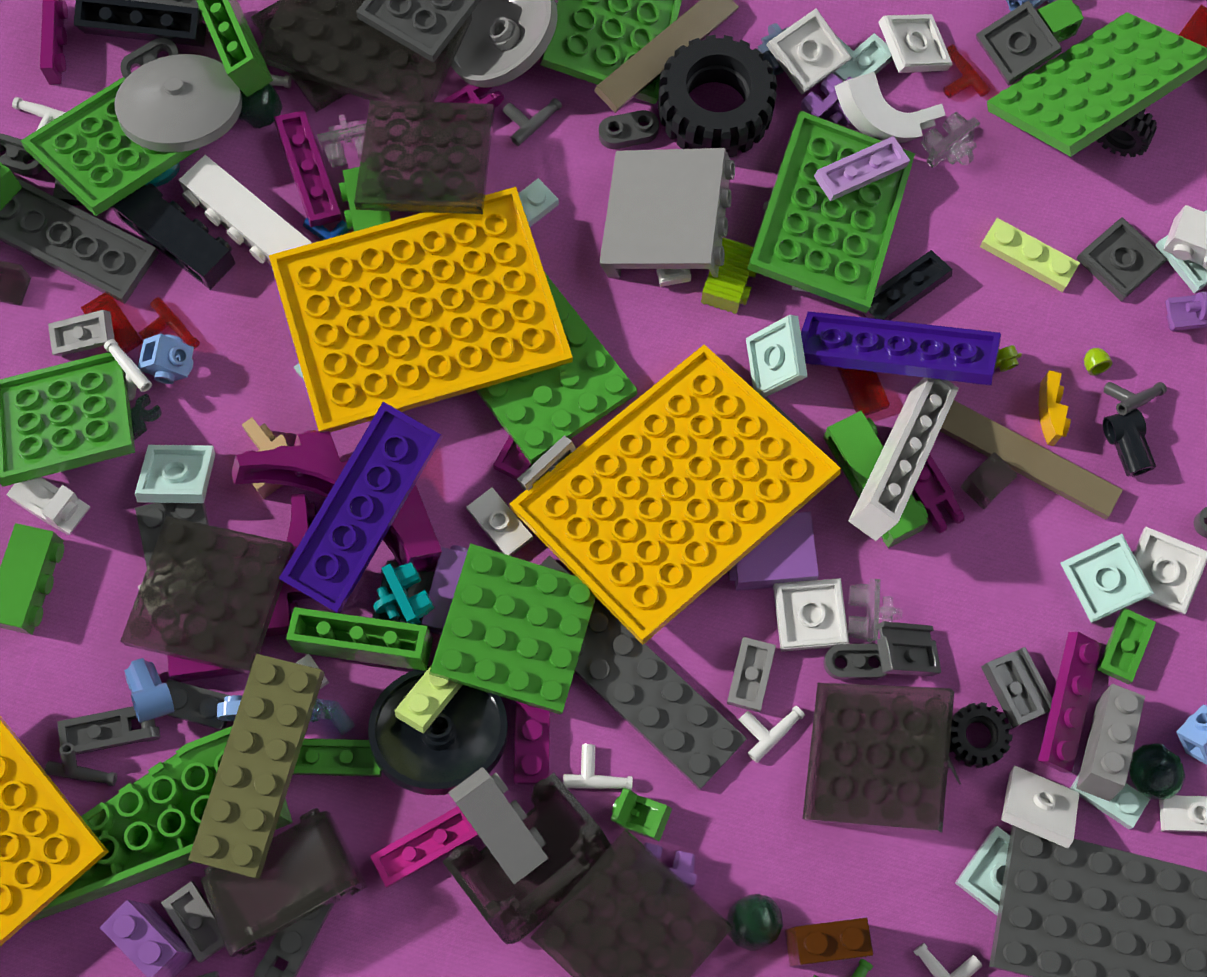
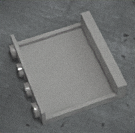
[599,148,735,278]

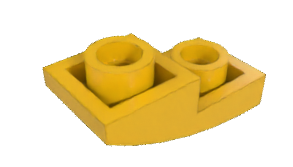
[1038,370,1071,446]

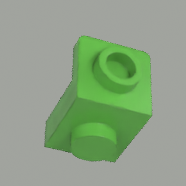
[611,788,672,842]

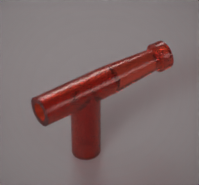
[943,44,991,98]
[138,297,200,349]

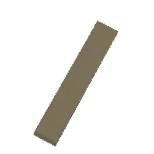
[594,0,739,113]
[940,400,1123,520]

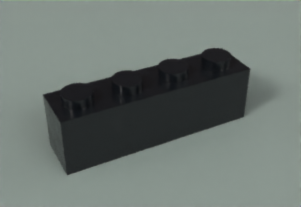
[74,0,206,47]
[111,183,236,290]

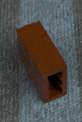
[785,917,873,967]

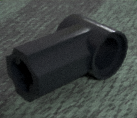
[1102,409,1156,477]

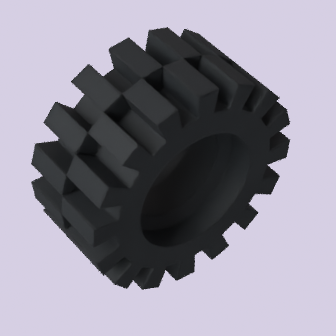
[1096,109,1157,157]
[945,702,1013,768]

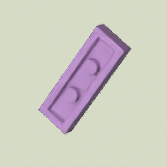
[814,136,910,202]

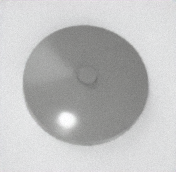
[447,0,558,87]
[114,54,242,152]

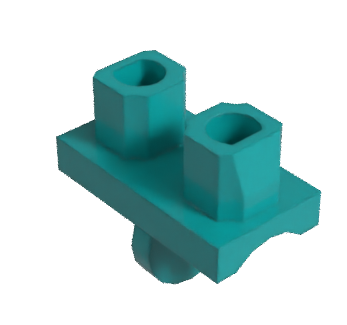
[373,562,435,625]

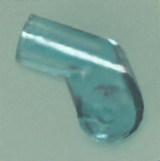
[310,698,355,735]

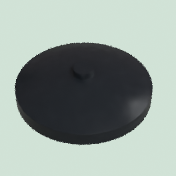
[368,666,508,795]

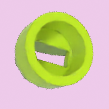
[1084,348,1113,376]

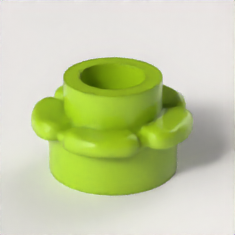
[995,345,1022,372]

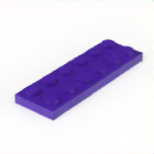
[801,311,1001,385]
[279,402,443,613]

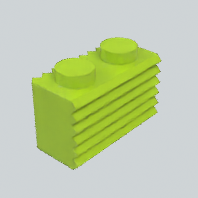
[701,237,757,314]

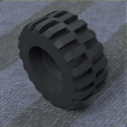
[658,35,777,158]

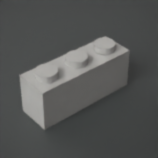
[1076,684,1145,802]
[448,767,549,884]

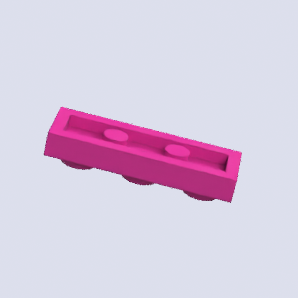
[370,806,479,888]

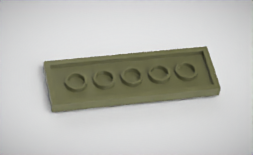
[188,654,325,879]

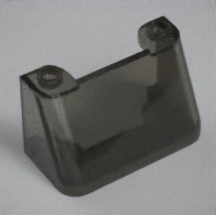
[442,772,616,944]
[201,808,368,958]

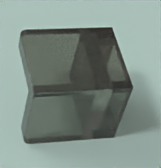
[0,261,31,306]
[961,452,1017,510]

